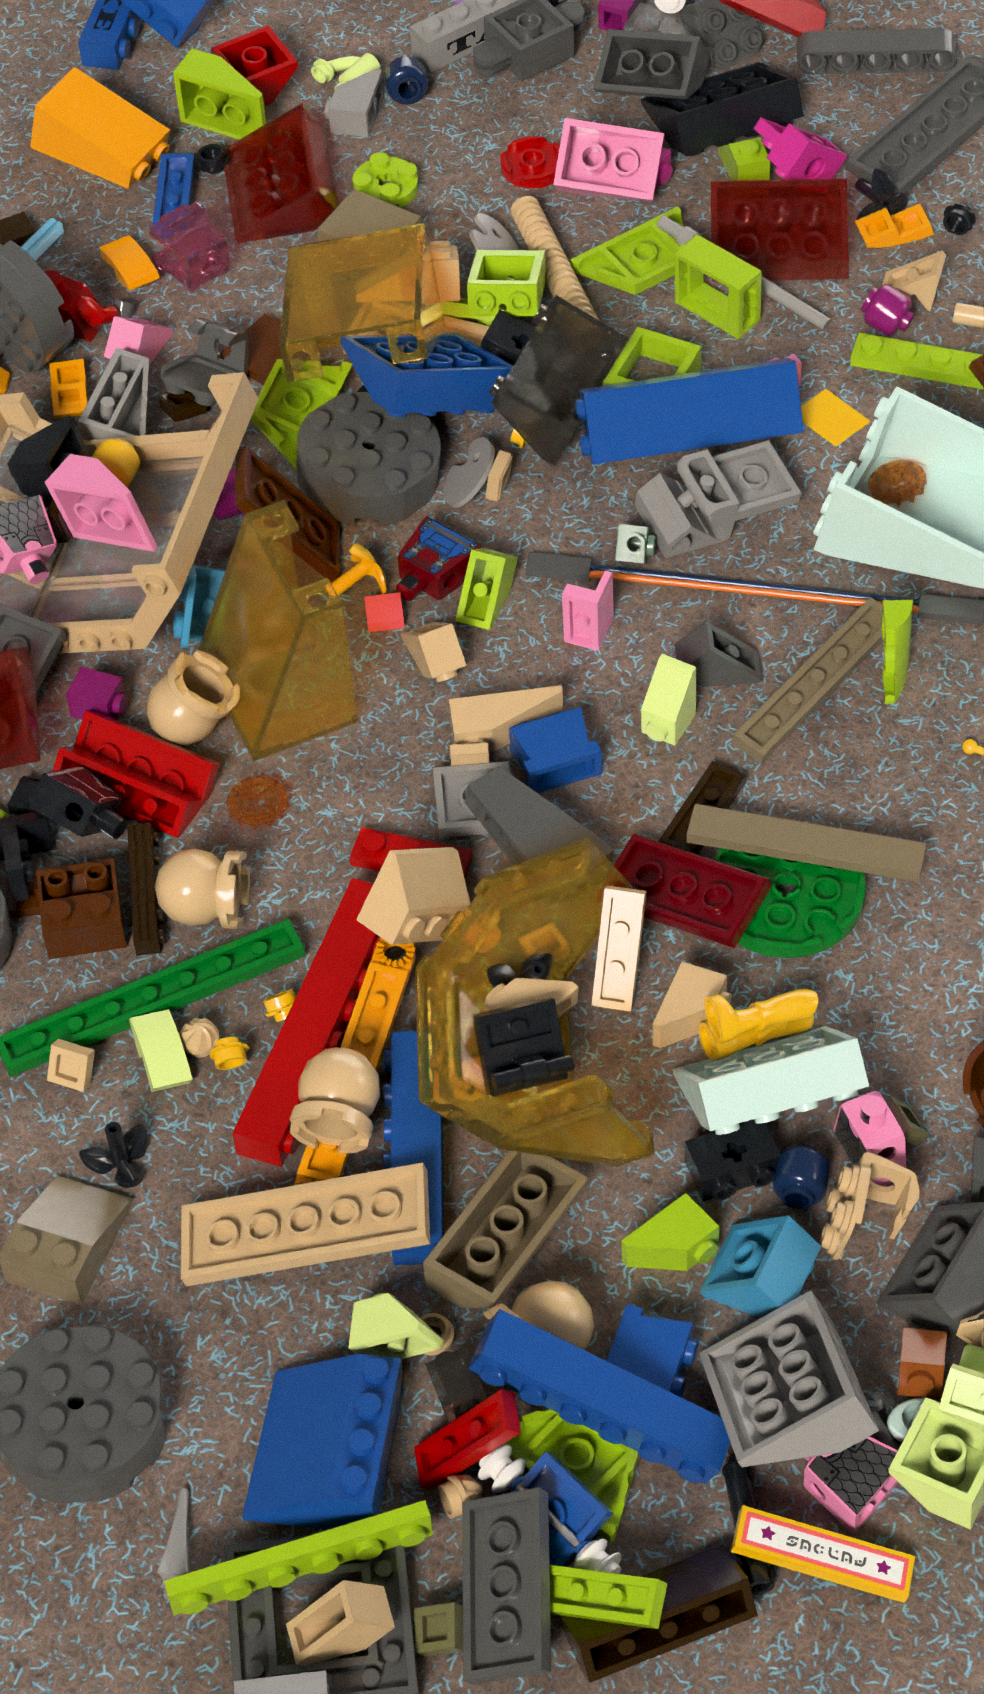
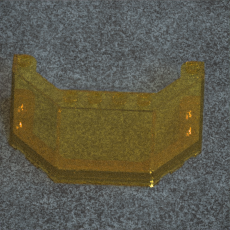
[415,837,654,1167]

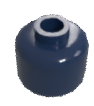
[385,56,428,105]
[773,1144,830,1209]

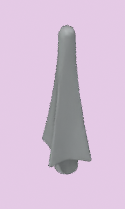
[157,1488,190,1600]

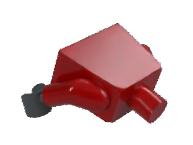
[44,270,135,343]

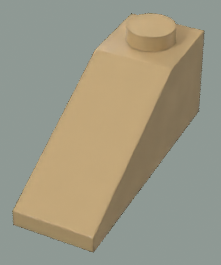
[449,685,563,753]

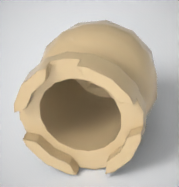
[146,650,240,745]
[155,848,250,929]
[290,1047,380,1154]
[483,1281,594,1350]

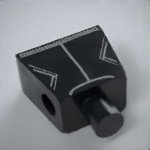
[28,766,128,839]

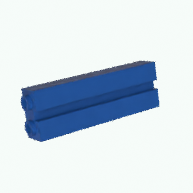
[575,358,804,465]

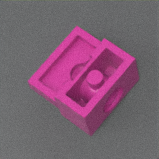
[753,117,847,190]

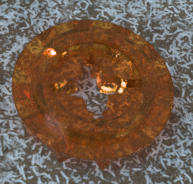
[868,460,927,507]
[227,776,289,830]

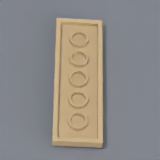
[181,1162,430,1287]

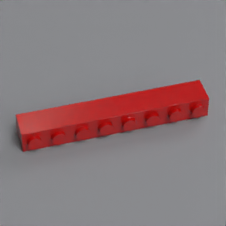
[232,878,387,1167]

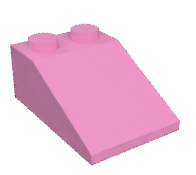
[553,118,665,201]
[45,454,158,552]

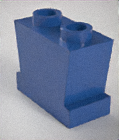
[509,707,602,793]
[606,1304,699,1398]

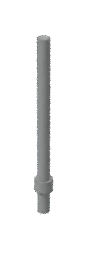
[657,215,831,331]

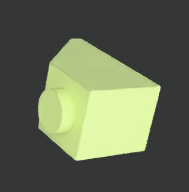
[641,654,696,746]
[348,1293,444,1359]

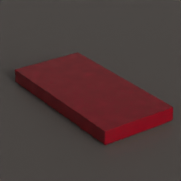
[596,834,771,948]

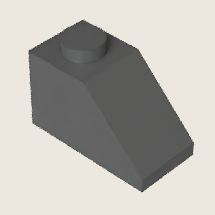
[674,621,762,687]

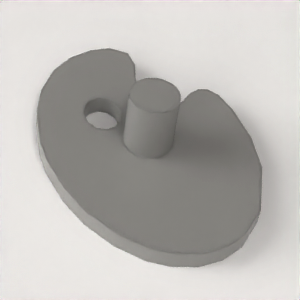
[470,213,519,277]
[443,437,495,508]

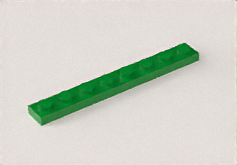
[0,919,305,1077]

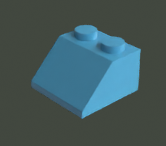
[699,1215,822,1318]

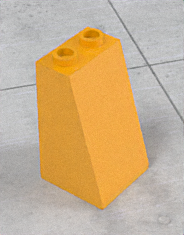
[30,67,170,189]

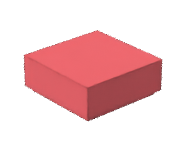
[364,592,405,632]

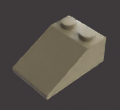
[0,1175,133,1305]

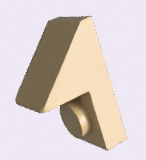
[882,250,946,311]

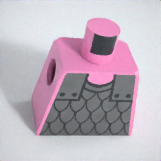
[0,495,56,584]
[833,1091,906,1186]
[803,1437,898,1535]

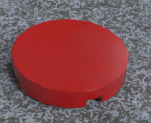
[500,136,560,189]

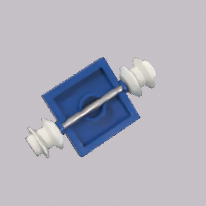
[478,1445,622,1574]

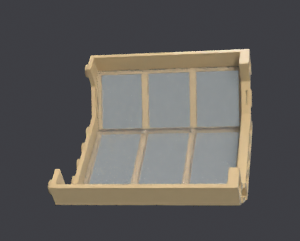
[0,372,259,654]

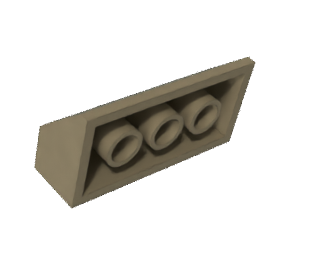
[423,1139,589,1308]

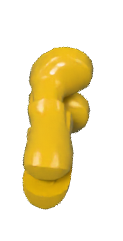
[699,989,818,1061]

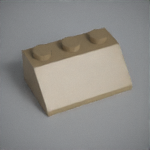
[356,847,471,945]

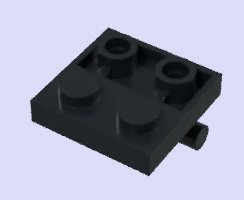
[472,996,575,1097]

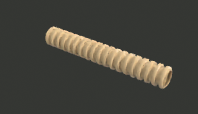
[511,196,604,347]

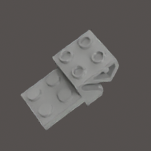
[634,440,802,559]

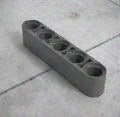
[796,28,957,74]

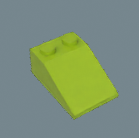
[173,48,269,147]

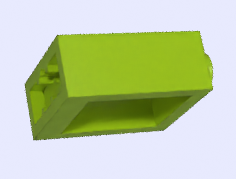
[674,234,762,339]
[467,250,546,316]
[603,326,702,386]

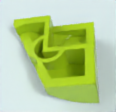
[881,599,913,704]

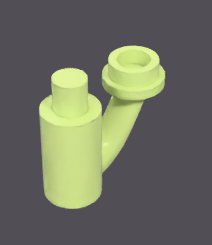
[311,53,381,90]

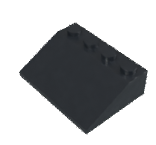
[640,62,804,156]

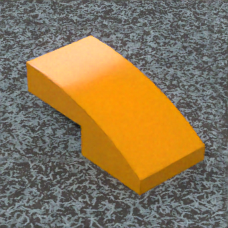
[855,204,934,248]
[99,235,160,291]
[49,359,88,419]

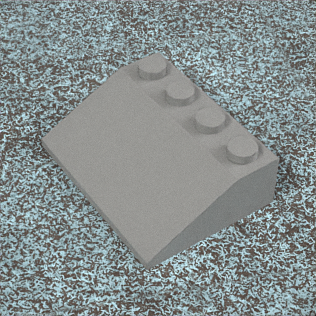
[699,1290,879,1467]

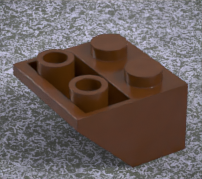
[36,858,127,959]

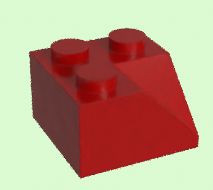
[211,25,298,107]

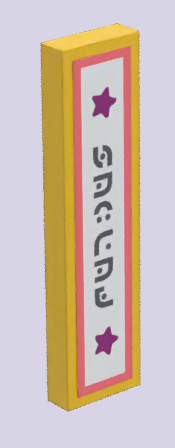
[731,1505,915,1603]

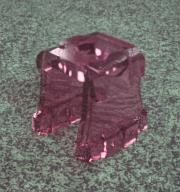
[149,202,230,293]

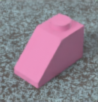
[104,316,174,365]

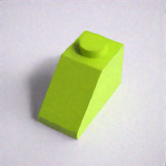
[718,137,770,195]
[455,548,518,630]
[621,1193,719,1271]

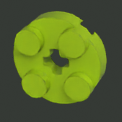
[352,152,419,207]

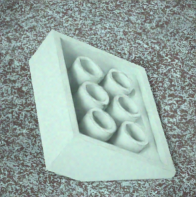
[672,1026,869,1135]

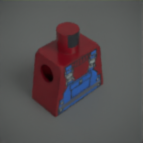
[396,516,481,601]

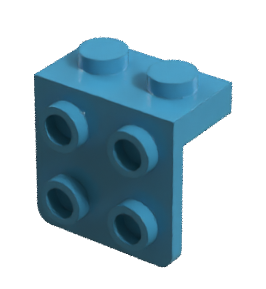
[172,565,232,649]

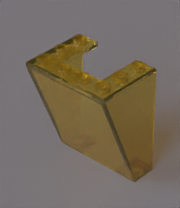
[279,223,445,382]
[198,500,357,761]

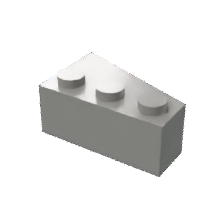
[78,348,149,440]

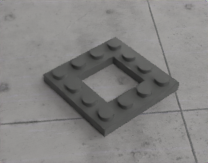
[224,1535,419,1694]

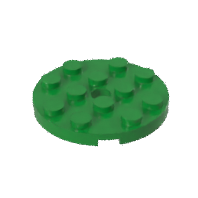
[713,848,866,958]

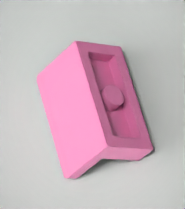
[562,571,614,651]

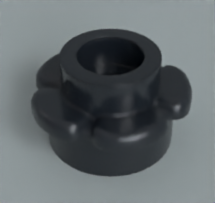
[197,144,229,174]
[943,203,976,235]

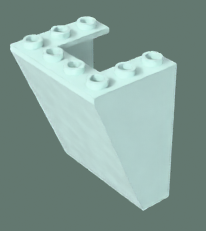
[813,386,984,589]

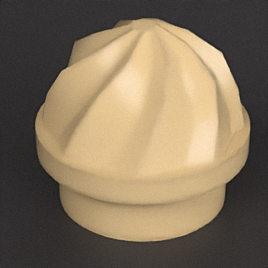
[179,1017,220,1058]
[438,1475,483,1519]

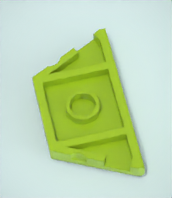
[570,206,683,295]
[250,359,353,470]
[499,1409,639,1544]

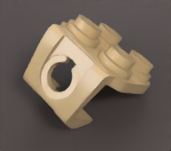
[819,1152,920,1260]

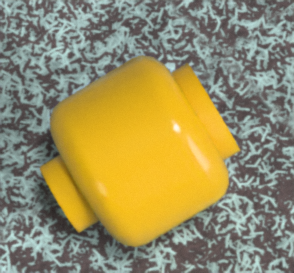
[92,439,140,488]

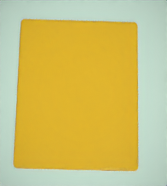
[801,389,870,446]

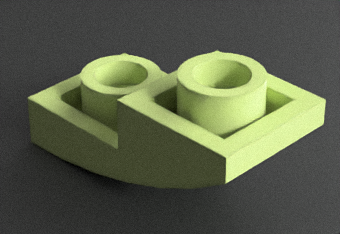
[129,1009,193,1092]

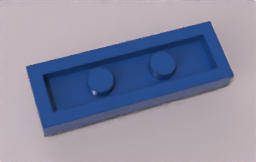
[153,153,195,232]

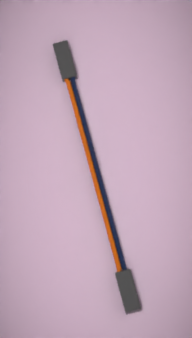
[525,552,984,625]

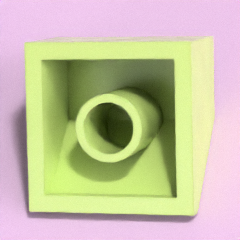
[889,1397,984,1530]

